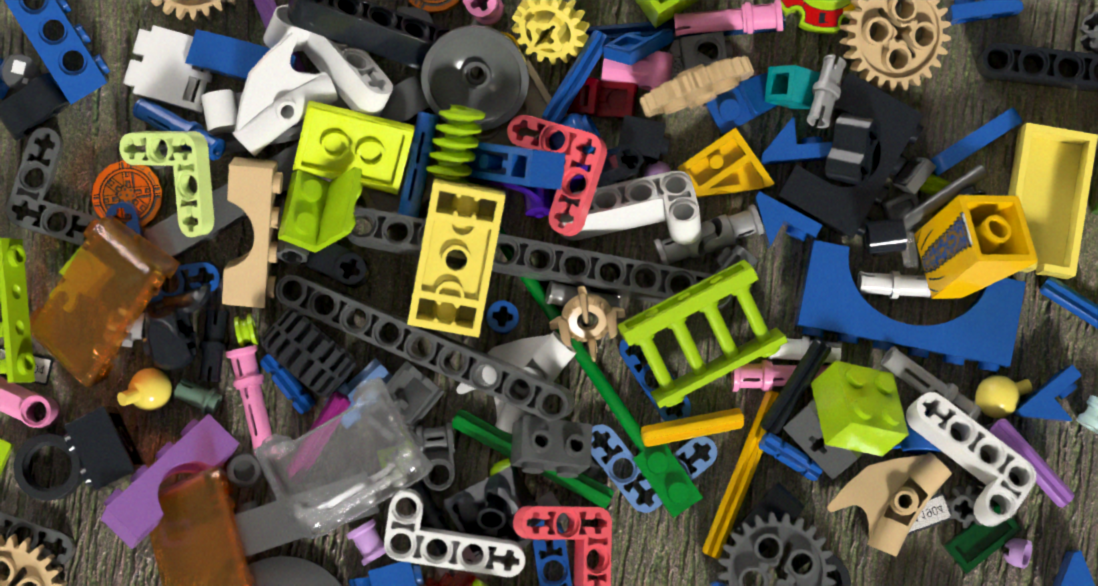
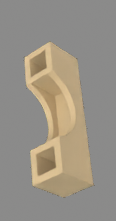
[222,157,283,308]

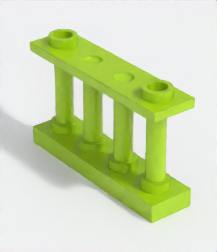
[0,237,35,383]
[617,259,788,408]

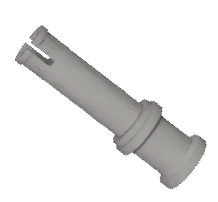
[880,346,982,421]

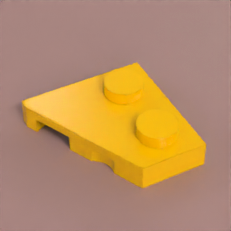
[677,127,775,198]

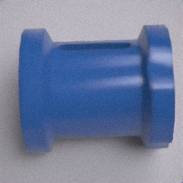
[487,300,519,334]

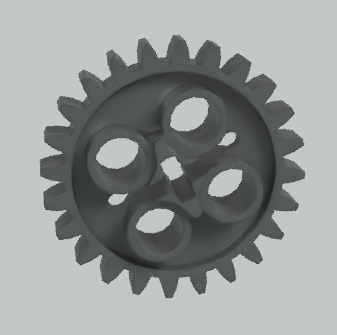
[717,512,836,586]

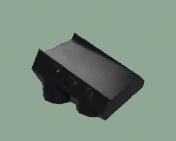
[444,466,539,553]

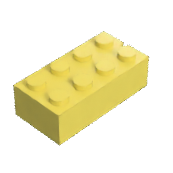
[1008,123,1098,279]

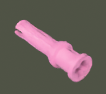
[674,0,783,36]
[225,345,277,456]
[730,360,831,392]

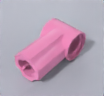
[601,51,674,91]
[0,376,60,428]

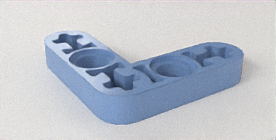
[591,424,717,513]

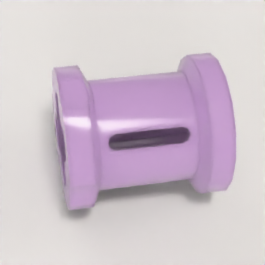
[346,519,386,566]

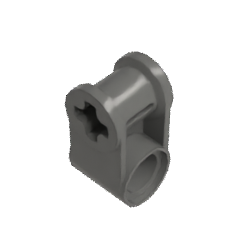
[416,422,457,492]

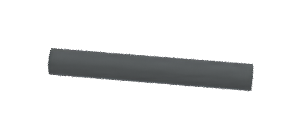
[898,164,988,230]

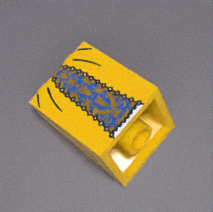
[914,195,1038,299]

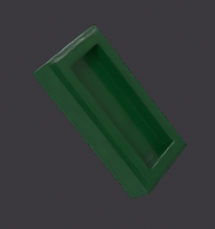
[942,502,1022,574]

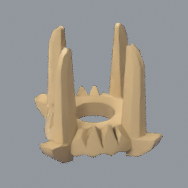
[549,285,626,362]

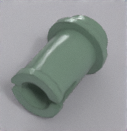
[174,378,222,415]

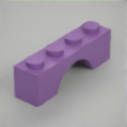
[101,413,239,549]

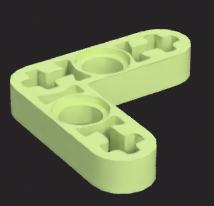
[119,131,214,238]

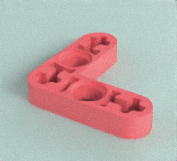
[507,115,607,236]
[513,506,612,586]

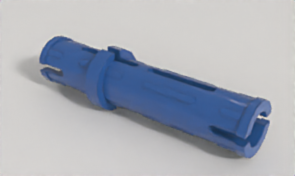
[133,97,226,161]
[397,112,440,218]

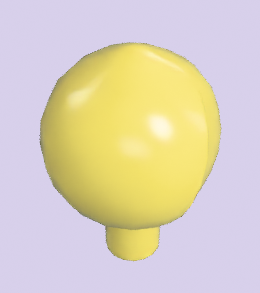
[117,368,172,411]
[975,375,1032,418]

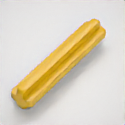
[641,408,744,447]

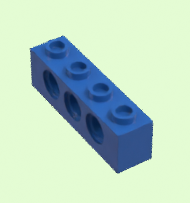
[4,0,111,104]

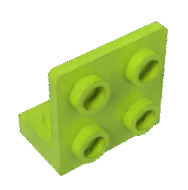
[277,166,363,253]

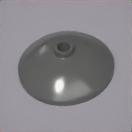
[421,25,529,131]

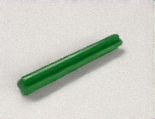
[452,409,614,508]

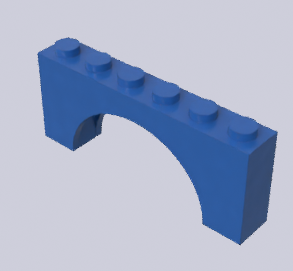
[795,240,1026,373]

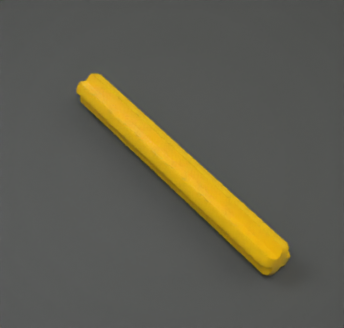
[702,390,779,559]

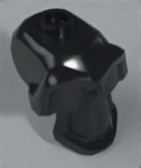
[142,283,212,370]

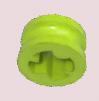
[234,313,259,348]

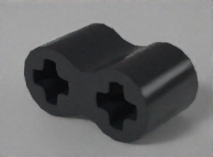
[0,73,70,140]
[825,112,881,186]
[733,482,805,554]

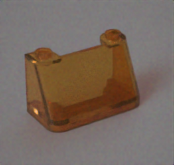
[30,215,181,388]
[149,466,254,586]

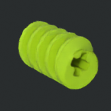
[426,104,486,183]

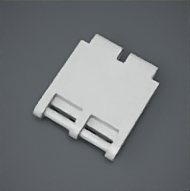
[123,25,213,113]

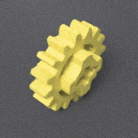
[512,0,589,65]

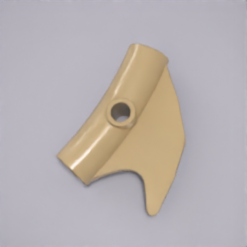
[827,452,952,557]

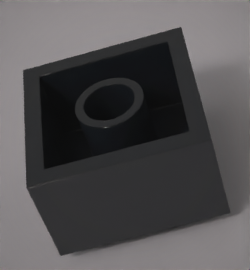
[64,406,145,491]

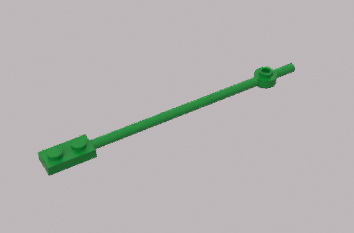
[466,178,703,519]

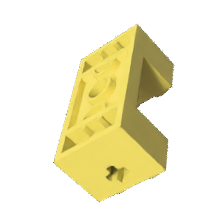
[407,176,506,338]

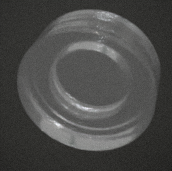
[901,232,918,268]

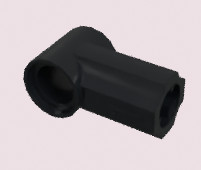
[587,143,644,187]
[863,219,907,257]

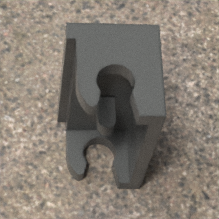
[360,361,444,447]

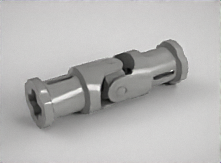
[653,204,764,266]

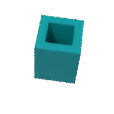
[765,65,820,109]

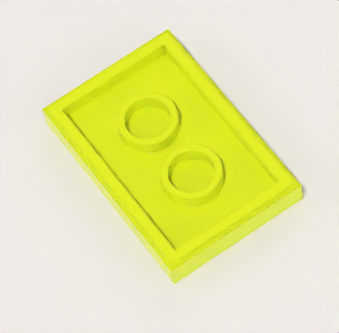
[292,100,415,195]

